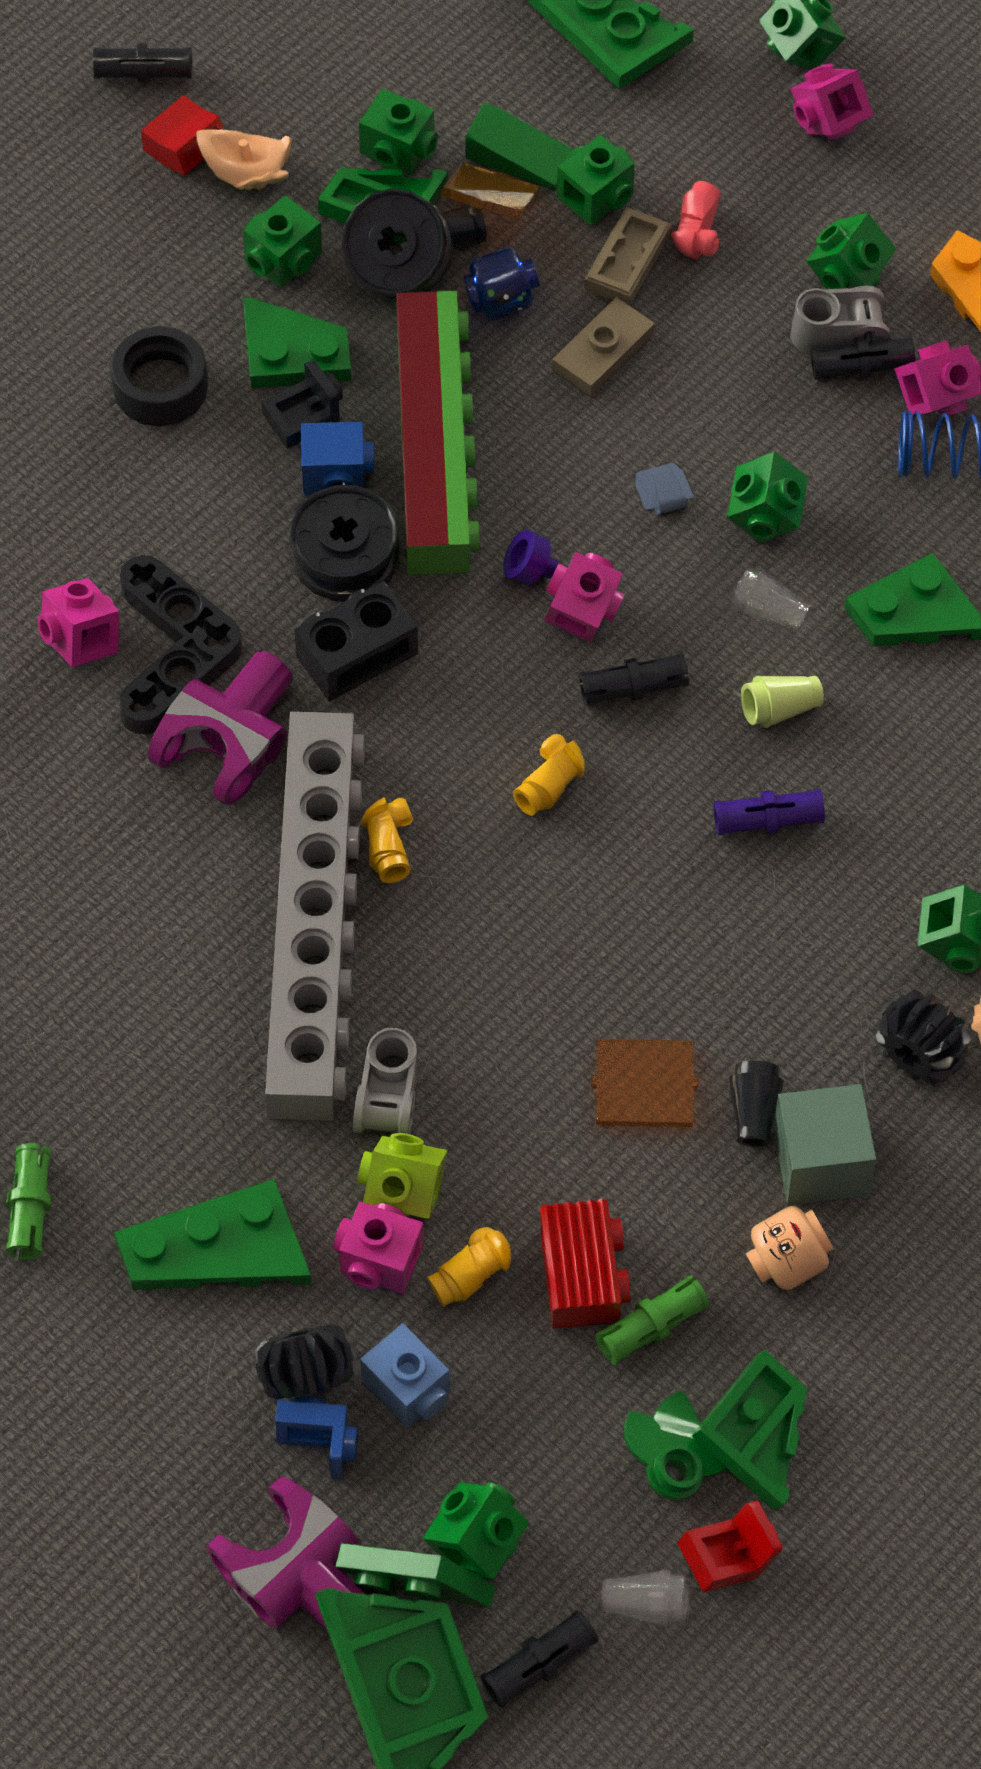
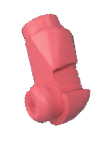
[671,181,721,260]

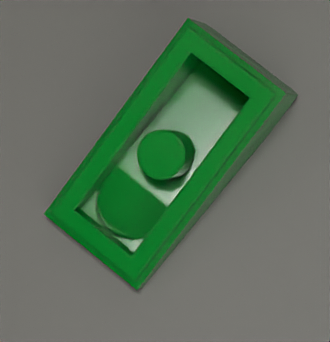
[465,103,574,190]

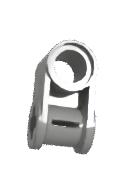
[790,286,891,354]
[353,1028,418,1134]

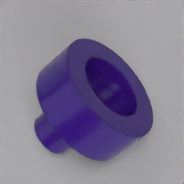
[503,529,558,585]

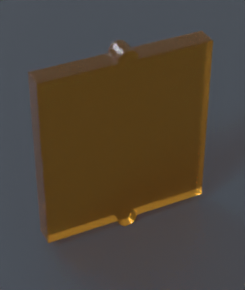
[441,162,540,221]
[591,1039,699,1127]

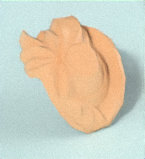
[196,130,292,190]

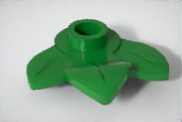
[624,1391,726,1501]

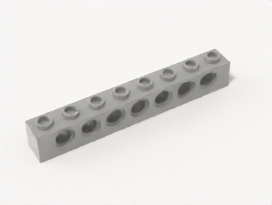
[265,711,365,1121]

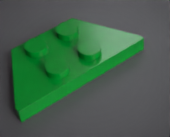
[314,1588,488,1769]

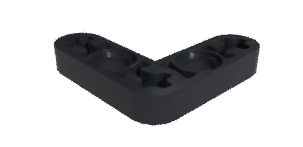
[119,555,242,735]

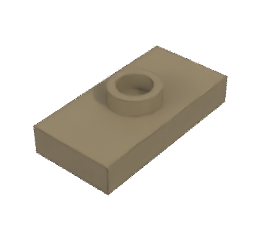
[584,207,671,306]
[552,297,655,396]

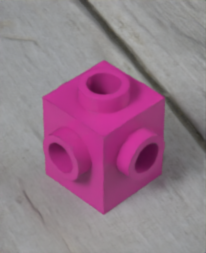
[790,64,874,140]
[894,340,981,417]
[544,552,625,643]
[37,578,119,667]
[333,1201,424,1295]

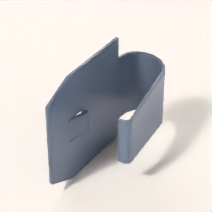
[635,463,694,515]

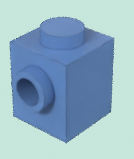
[360,1323,450,1428]

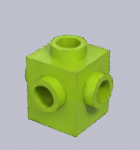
[357,1133,448,1219]

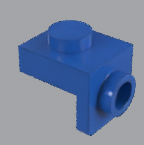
[275,1396,358,1480]

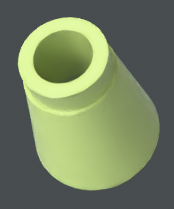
[741,676,824,728]

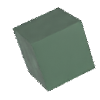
[773,1084,876,1206]

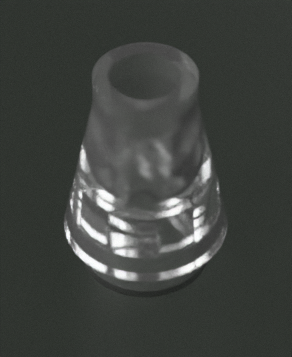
[729,566,811,633]
[602,1569,690,1628]

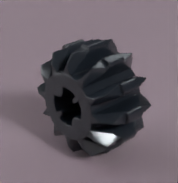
[875,990,973,1085]
[255,1324,354,1400]

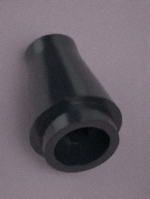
[729,1061,784,1146]

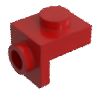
[677,1501,783,1593]

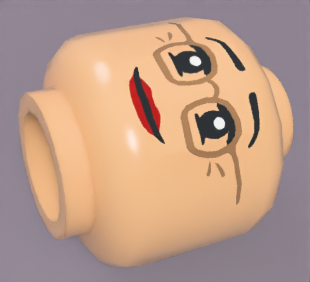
[746,1206,834,1290]

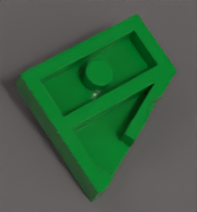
[317,168,448,244]
[243,297,352,388]
[844,553,981,646]
[692,1349,807,1511]
[336,1543,495,1608]

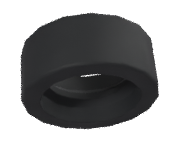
[110,326,209,426]

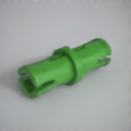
[6,1143,52,1261]
[595,1275,710,1365]

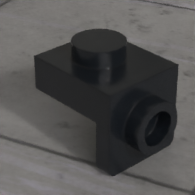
[261,359,343,449]

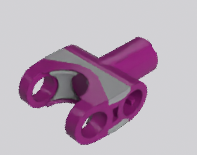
[148,651,294,805]
[206,1477,366,1631]

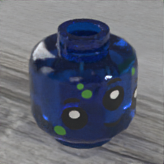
[463,247,540,321]

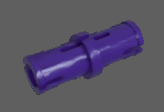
[713,789,825,836]

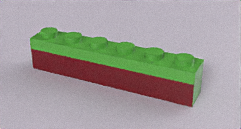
[396,291,480,575]

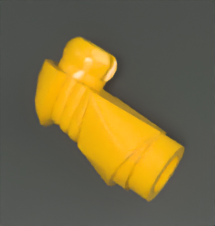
[513,734,585,816]
[361,797,413,883]
[427,1227,511,1307]

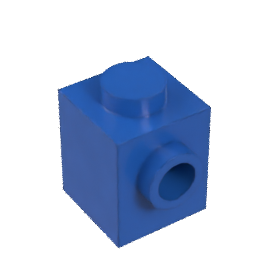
[301,422,374,495]

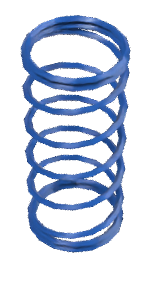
[898,411,981,480]

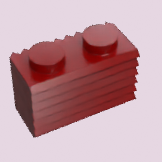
[539,1199,631,1329]

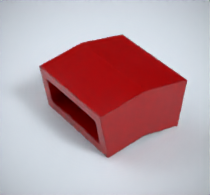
[141,95,224,175]

